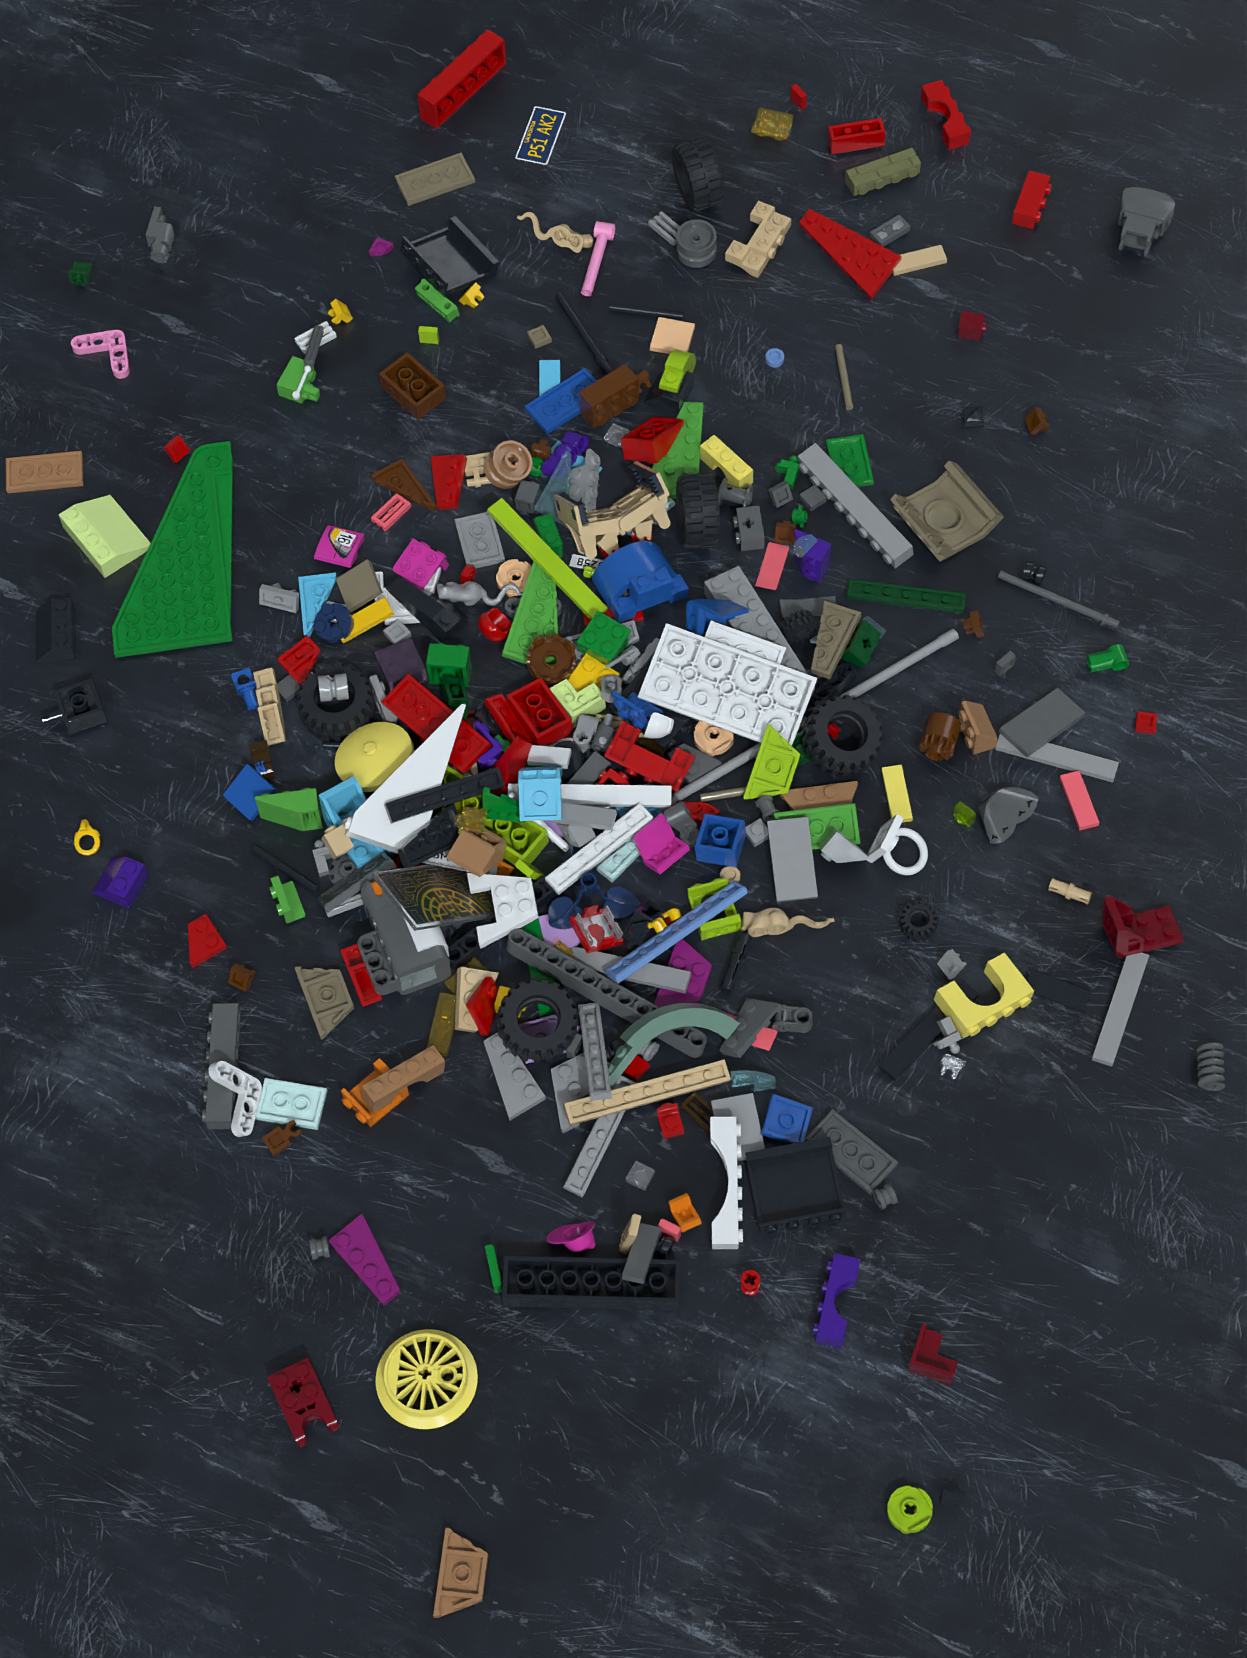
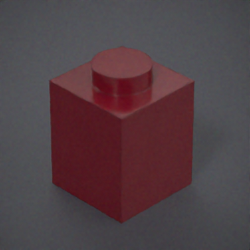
[958,311,987,341]

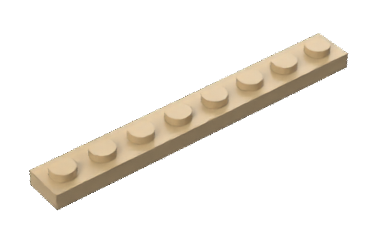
[563,1059,731,1126]

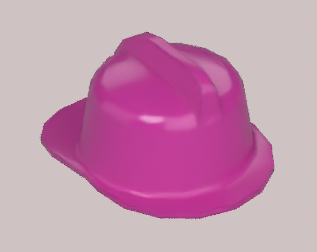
[546,1221,596,1253]

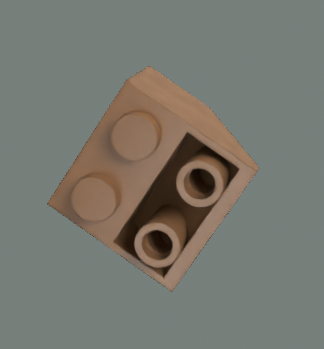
[958,701,997,755]
[447,822,507,877]

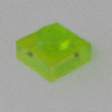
[953,801,976,827]

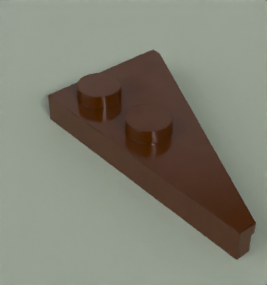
[370,458,437,512]

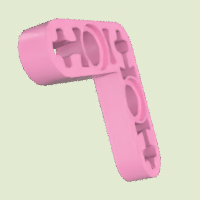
[71,330,130,379]

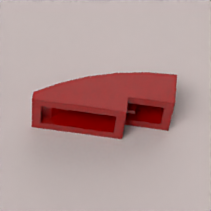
[340,944,382,1007]

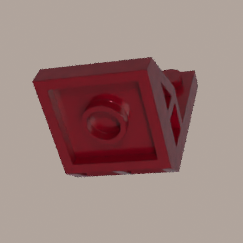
[1102,896,1183,958]

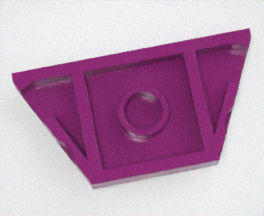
[654,939,712,1008]

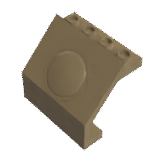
[890,461,1004,562]

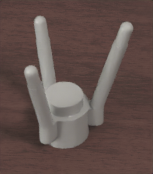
[606,645,641,685]

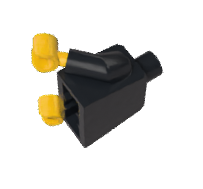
[623,901,681,951]

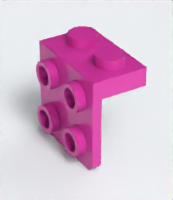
[393,539,449,588]
[633,813,690,875]

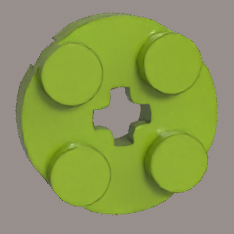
[887,1486,933,1534]

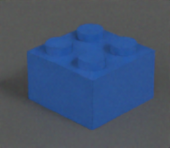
[695,814,746,867]

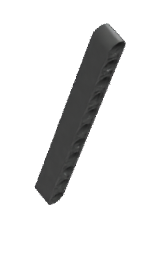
[507,929,707,1058]

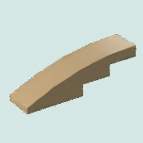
[253,668,286,746]

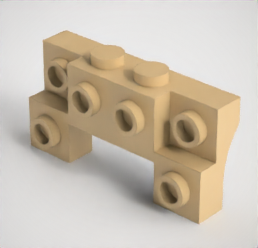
[725,201,791,278]

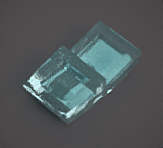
[730,1070,776,1092]

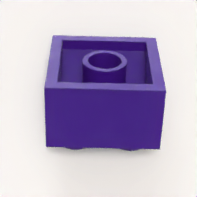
[793,529,831,583]
[92,857,148,909]

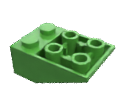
[255,788,323,831]

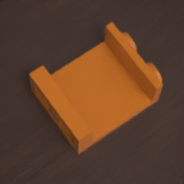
[341,1058,409,1128]

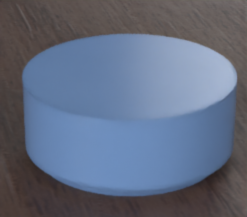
[765,348,784,367]

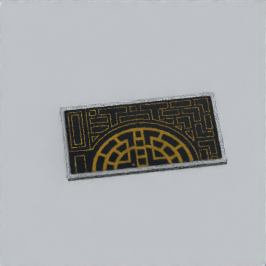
[371,864,495,931]

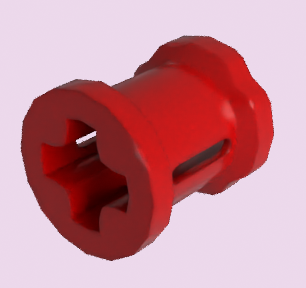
[740,1270,760,1296]

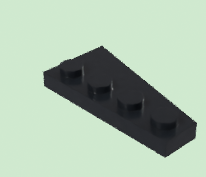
[397,804,464,869]

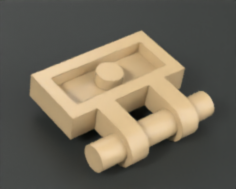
[465,452,493,488]

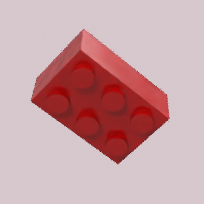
[507,678,573,746]

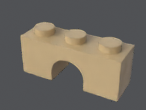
[321,816,354,860]

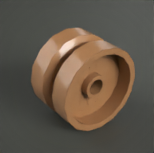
[484,440,533,489]

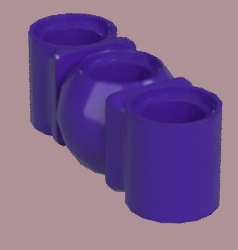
[542,431,589,480]

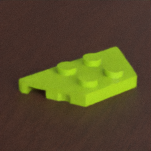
[743,724,801,800]

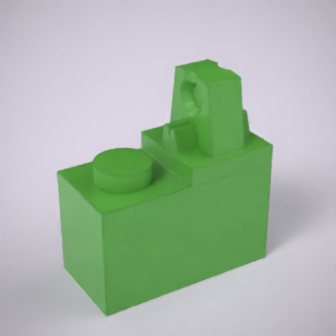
[276,356,320,404]

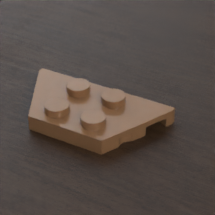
[780,781,858,811]
[433,1528,489,1618]

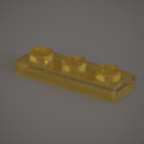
[427,993,456,1056]

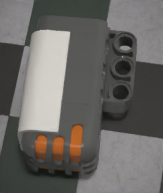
[358,868,451,995]

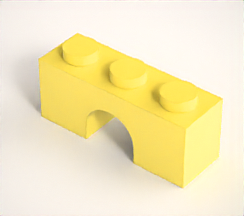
[700,435,753,489]

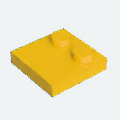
[568,654,620,693]

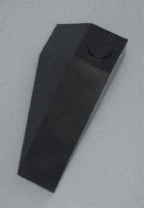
[386,576,469,643]

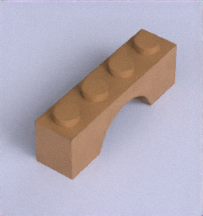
[361,1045,445,1113]

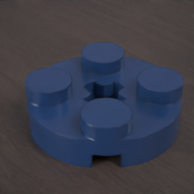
[314,603,354,643]

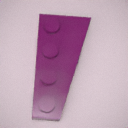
[328,1214,400,1306]

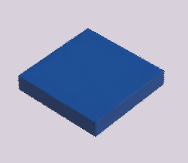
[223,764,277,821]
[760,1094,813,1144]

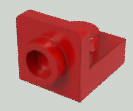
[657,1103,684,1139]

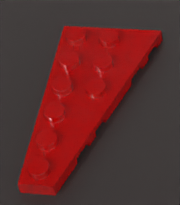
[799,209,902,300]

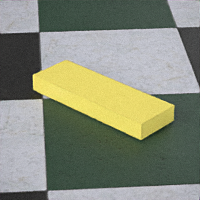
[881,765,913,823]

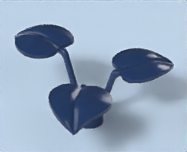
[548,846,641,930]

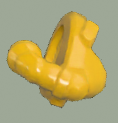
[74,819,100,856]

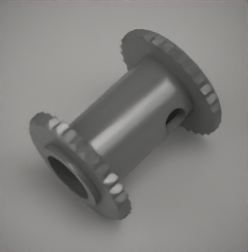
[718,478,753,507]

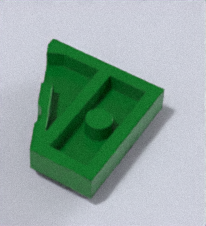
[483,787,525,823]

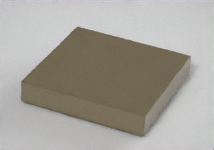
[336,559,383,612]

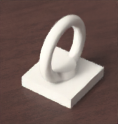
[866,814,928,875]

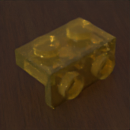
[751,108,793,140]

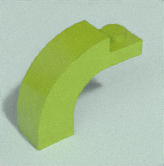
[659,349,696,393]

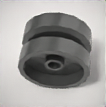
[676,219,717,268]

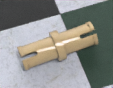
[1048,878,1092,905]

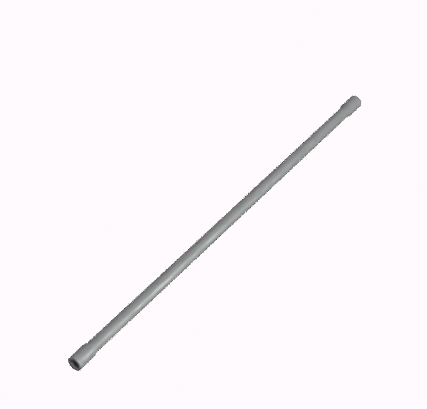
[660,629,959,811]

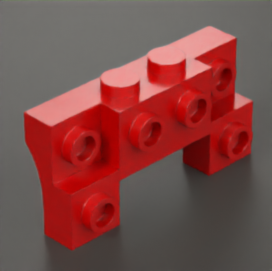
[604,721,696,793]

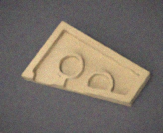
[455,967,498,1033]

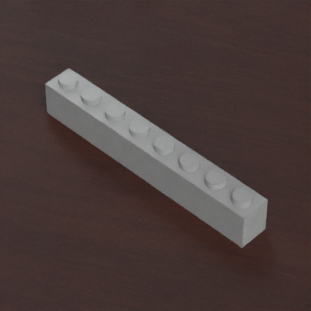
[798,443,914,569]

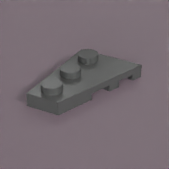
[720,998,784,1058]

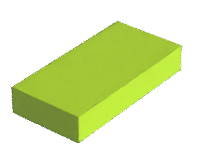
[515,859,544,881]

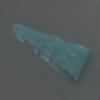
[534,450,572,527]

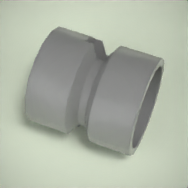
[318,673,349,702]

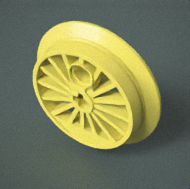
[376,1329,478,1429]

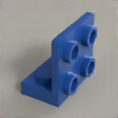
[611,691,664,730]

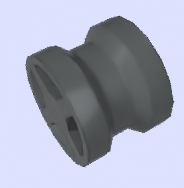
[872,1183,898,1210]
[309,1236,330,1260]

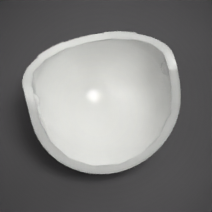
[644,713,674,739]

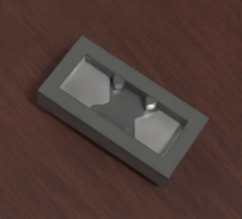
[870,215,910,247]

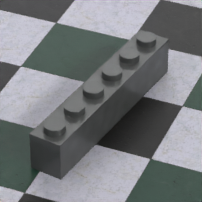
[202,1003,241,1129]

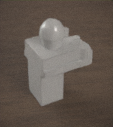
[312,840,332,877]
[933,1016,962,1054]

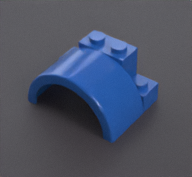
[592,541,689,623]

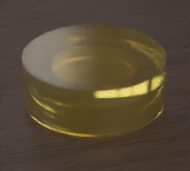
[554,940,574,957]

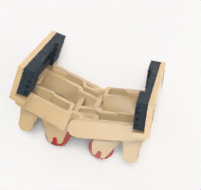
[553,461,670,559]

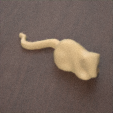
[517,212,593,253]
[741,908,834,937]

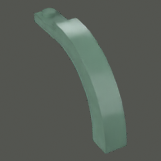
[607,1003,740,1086]

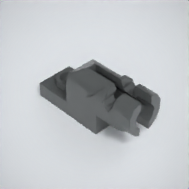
[146,206,175,263]

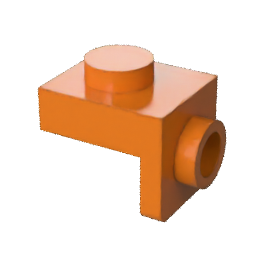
[668,1193,702,1232]

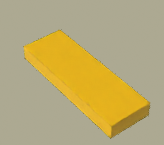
[336,597,395,643]

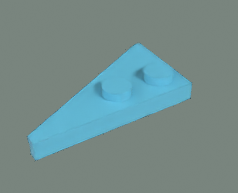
[298,572,337,637]

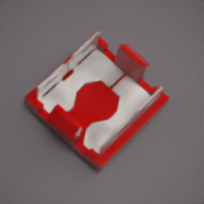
[569,905,624,954]

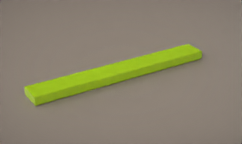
[487,498,608,620]

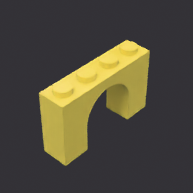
[934,953,1034,1038]

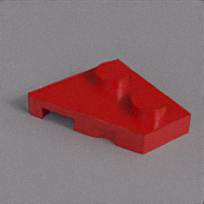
[466,977,498,1035]

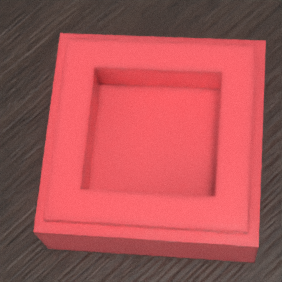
[658,1219,681,1242]

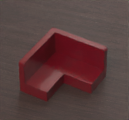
[908,1323,958,1385]

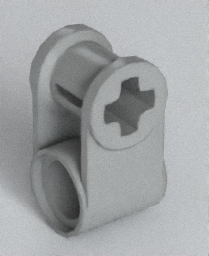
[573,714,601,754]

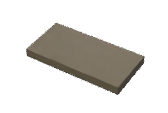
[394,152,475,206]

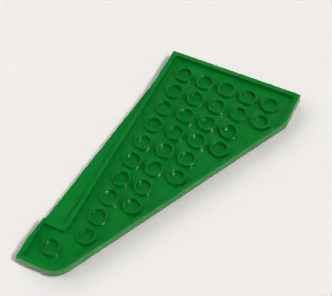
[112,441,233,658]

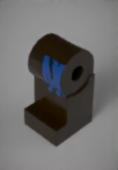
[249,740,275,780]

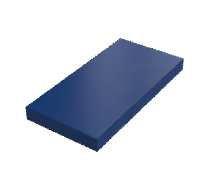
[524,368,597,434]

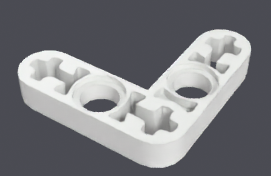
[209,1061,262,1137]

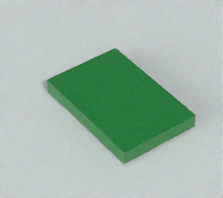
[826,434,874,487]

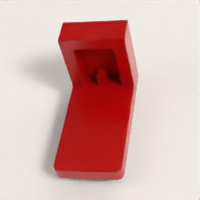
[597,768,630,785]

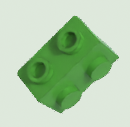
[269,876,306,924]

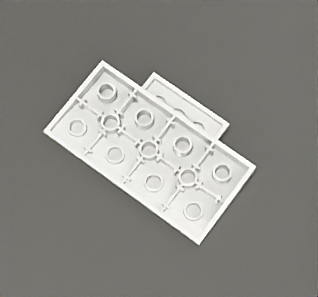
[638,621,817,746]

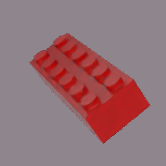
[418,30,506,129]

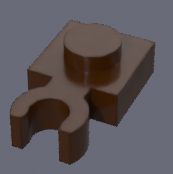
[262,1120,302,1157]

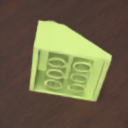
[59,495,151,578]

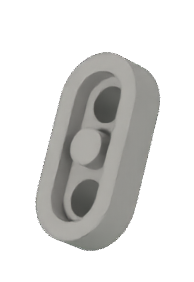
[601,675,622,703]

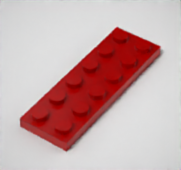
[381,674,492,775]

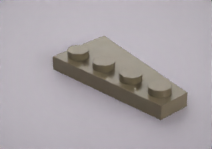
[811,601,861,679]

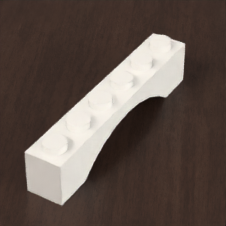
[710,1117,743,1249]

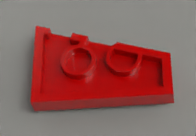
[431,454,467,510]

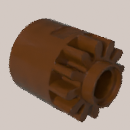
[919,712,961,761]

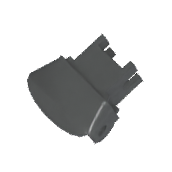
[1118,187,1175,257]

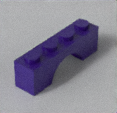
[813,1253,860,1349]

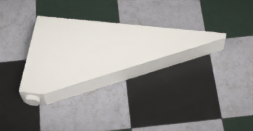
[344,704,466,854]

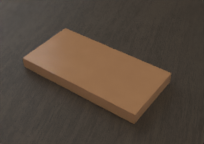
[6,451,84,493]

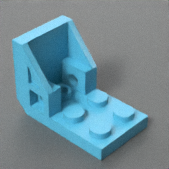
[518,766,563,821]
[319,776,391,869]

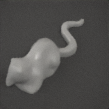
[437,581,523,606]

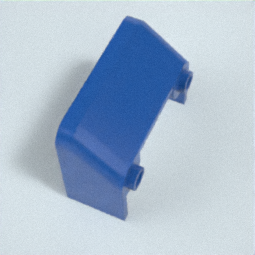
[686,599,749,637]

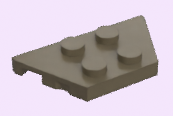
[295,967,354,1039]

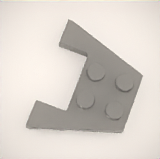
[551,1053,615,1133]

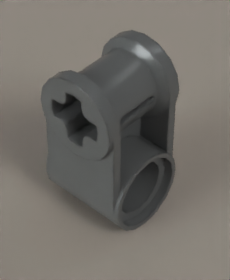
[664,801,697,834]
[772,1005,813,1033]

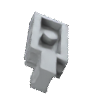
[623,638,660,685]

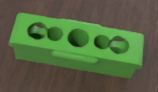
[415,279,460,323]

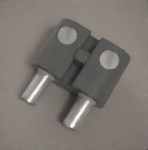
[591,714,630,753]

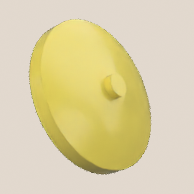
[335,722,414,792]

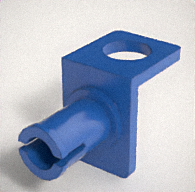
[231,668,259,710]

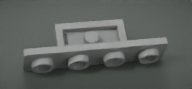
[567,449,600,512]

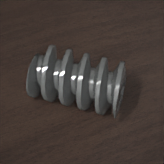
[1196,1043,1225,1091]

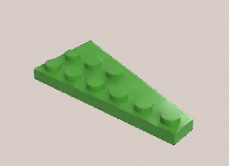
[652,402,703,499]
[502,561,558,665]

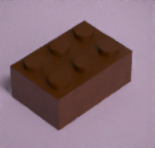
[379,352,447,420]
[579,364,639,429]

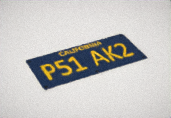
[515,106,566,165]

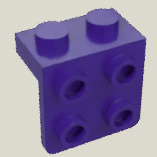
[473,720,503,773]

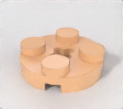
[496,559,532,598]
[694,721,733,757]

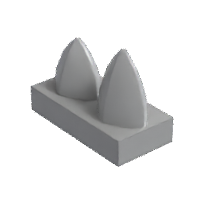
[259,583,299,613]

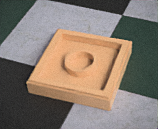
[650,317,695,354]

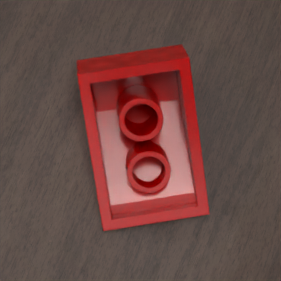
[621,417,684,464]

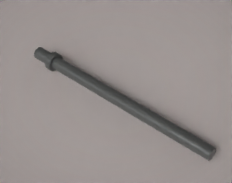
[998,571,1120,628]

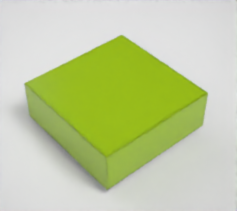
[418,326,439,344]

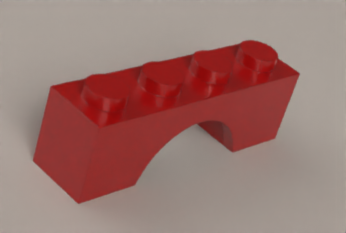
[921,80,971,150]

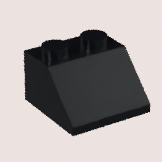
[644,371,694,415]

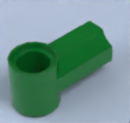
[1086,644,1129,672]

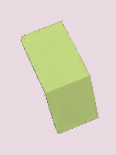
[550,679,606,728]

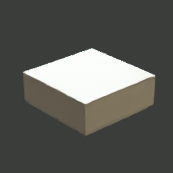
[527,325,552,349]

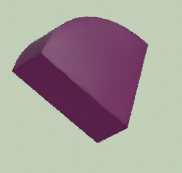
[369,238,394,256]

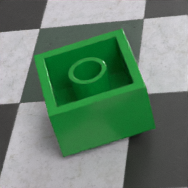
[577,611,632,668]
[426,643,472,687]

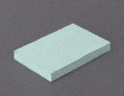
[255,1078,327,1130]

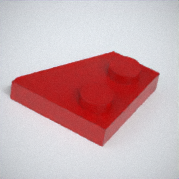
[277,635,320,685]
[188,914,227,968]

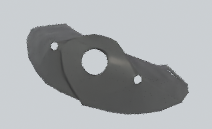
[978,787,1038,844]

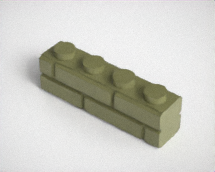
[845,148,921,196]

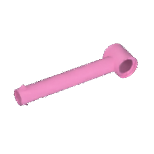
[581,221,615,296]

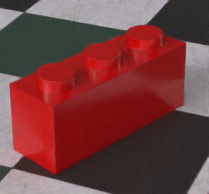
[828,118,885,155]
[1012,171,1052,229]

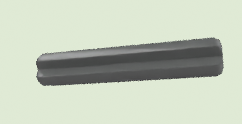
[304,325,324,367]

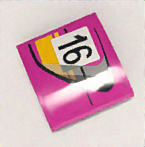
[314,525,364,568]

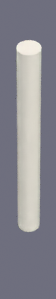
[507,792,570,852]

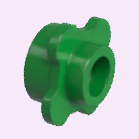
[792,505,807,528]

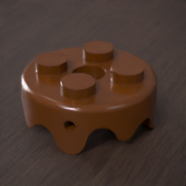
[527,634,577,685]

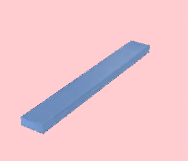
[605,881,748,983]

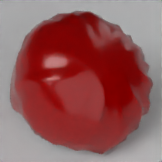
[478,608,512,642]

